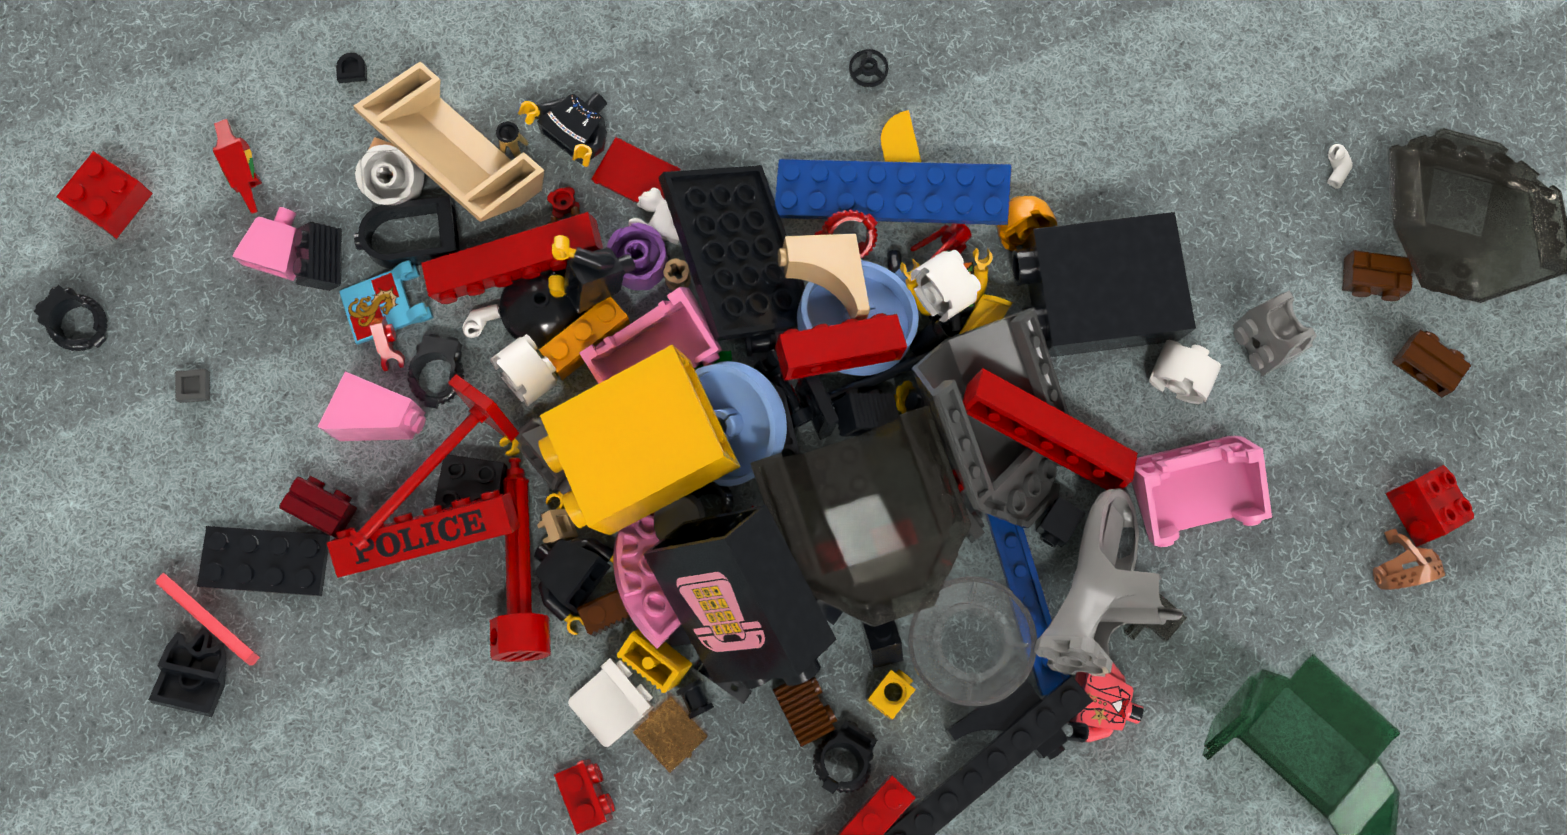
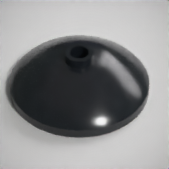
[499,268,587,349]

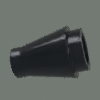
[910,319,954,355]

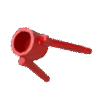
[910,224,972,260]

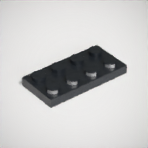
[197,526,330,596]

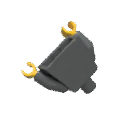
[499,418,572,509]

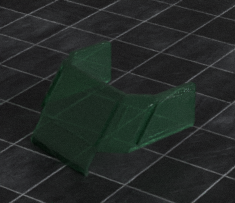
[1202,654,1400,835]

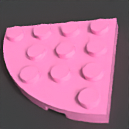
[613,512,681,649]

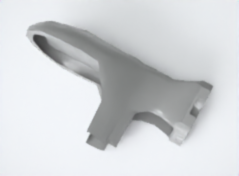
[1034,488,1184,677]

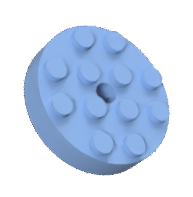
[797,260,919,376]
[695,361,787,486]

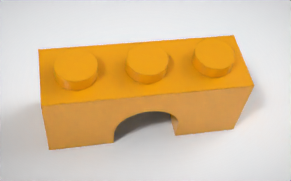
[539,297,630,380]

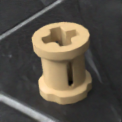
[663,258,691,291]

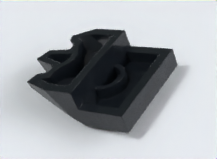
[148,627,227,717]

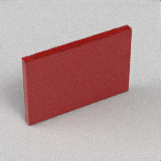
[591,137,681,203]

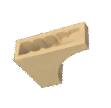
[778,234,870,321]

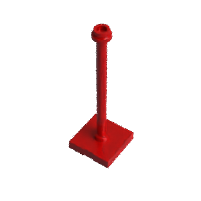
[347,374,519,551]

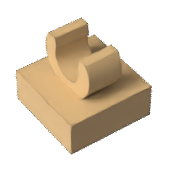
[537,509,578,543]

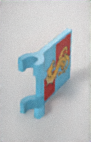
[339,260,433,345]

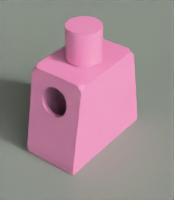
[233,207,297,281]

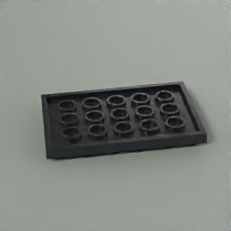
[659,165,805,341]

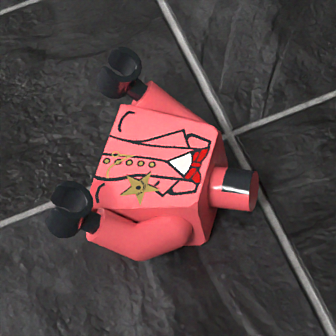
[1067,662,1144,743]

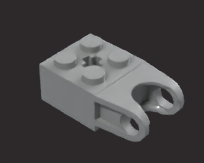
[1233,290,1317,376]

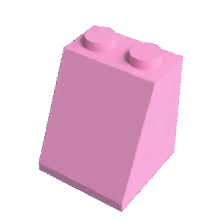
[318,372,426,441]

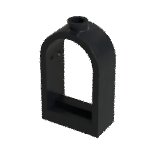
[354,195,460,269]

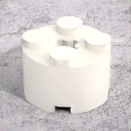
[355,145,424,205]
[911,250,981,322]
[490,334,559,407]
[1149,340,1221,404]

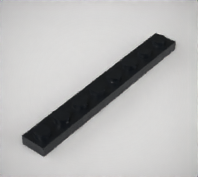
[884,675,1093,835]

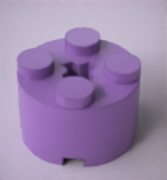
[607,223,668,290]

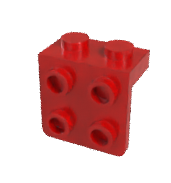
[1385,465,1474,547]

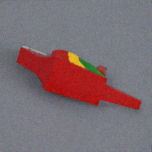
[213,119,262,214]

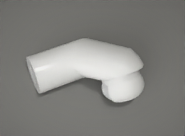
[1327,144,1353,189]
[462,304,501,338]

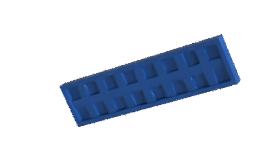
[775,159,1012,225]

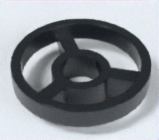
[849,49,889,87]

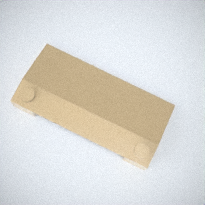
[354,62,544,222]

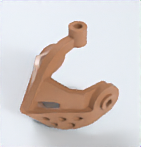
[1373,529,1445,590]

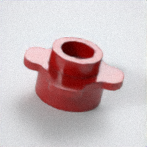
[547,187,580,219]

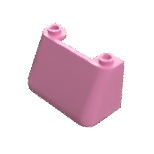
[579,287,722,384]
[1132,436,1272,547]

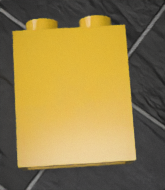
[538,345,741,535]

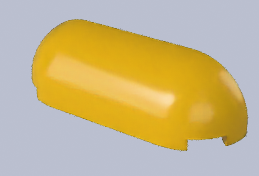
[881,110,921,162]

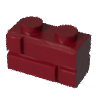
[279,476,357,538]

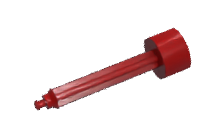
[490,457,551,662]

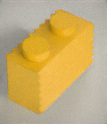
[617,629,692,693]

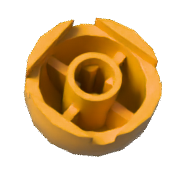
[997,196,1057,251]

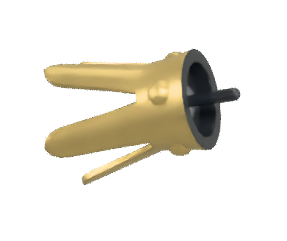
[496,121,528,158]

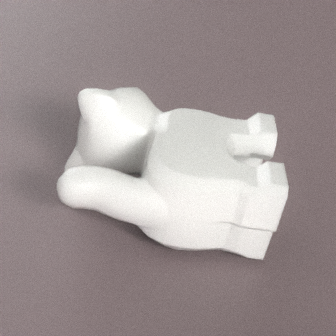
[628,188,679,245]

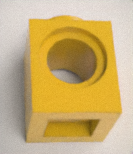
[866,669,916,720]

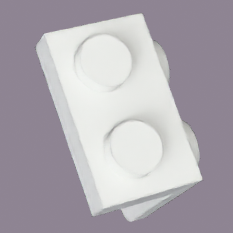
[568,658,654,747]

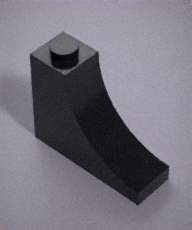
[945,676,1068,760]

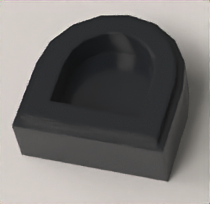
[336,52,367,83]

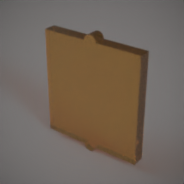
[633,697,708,773]

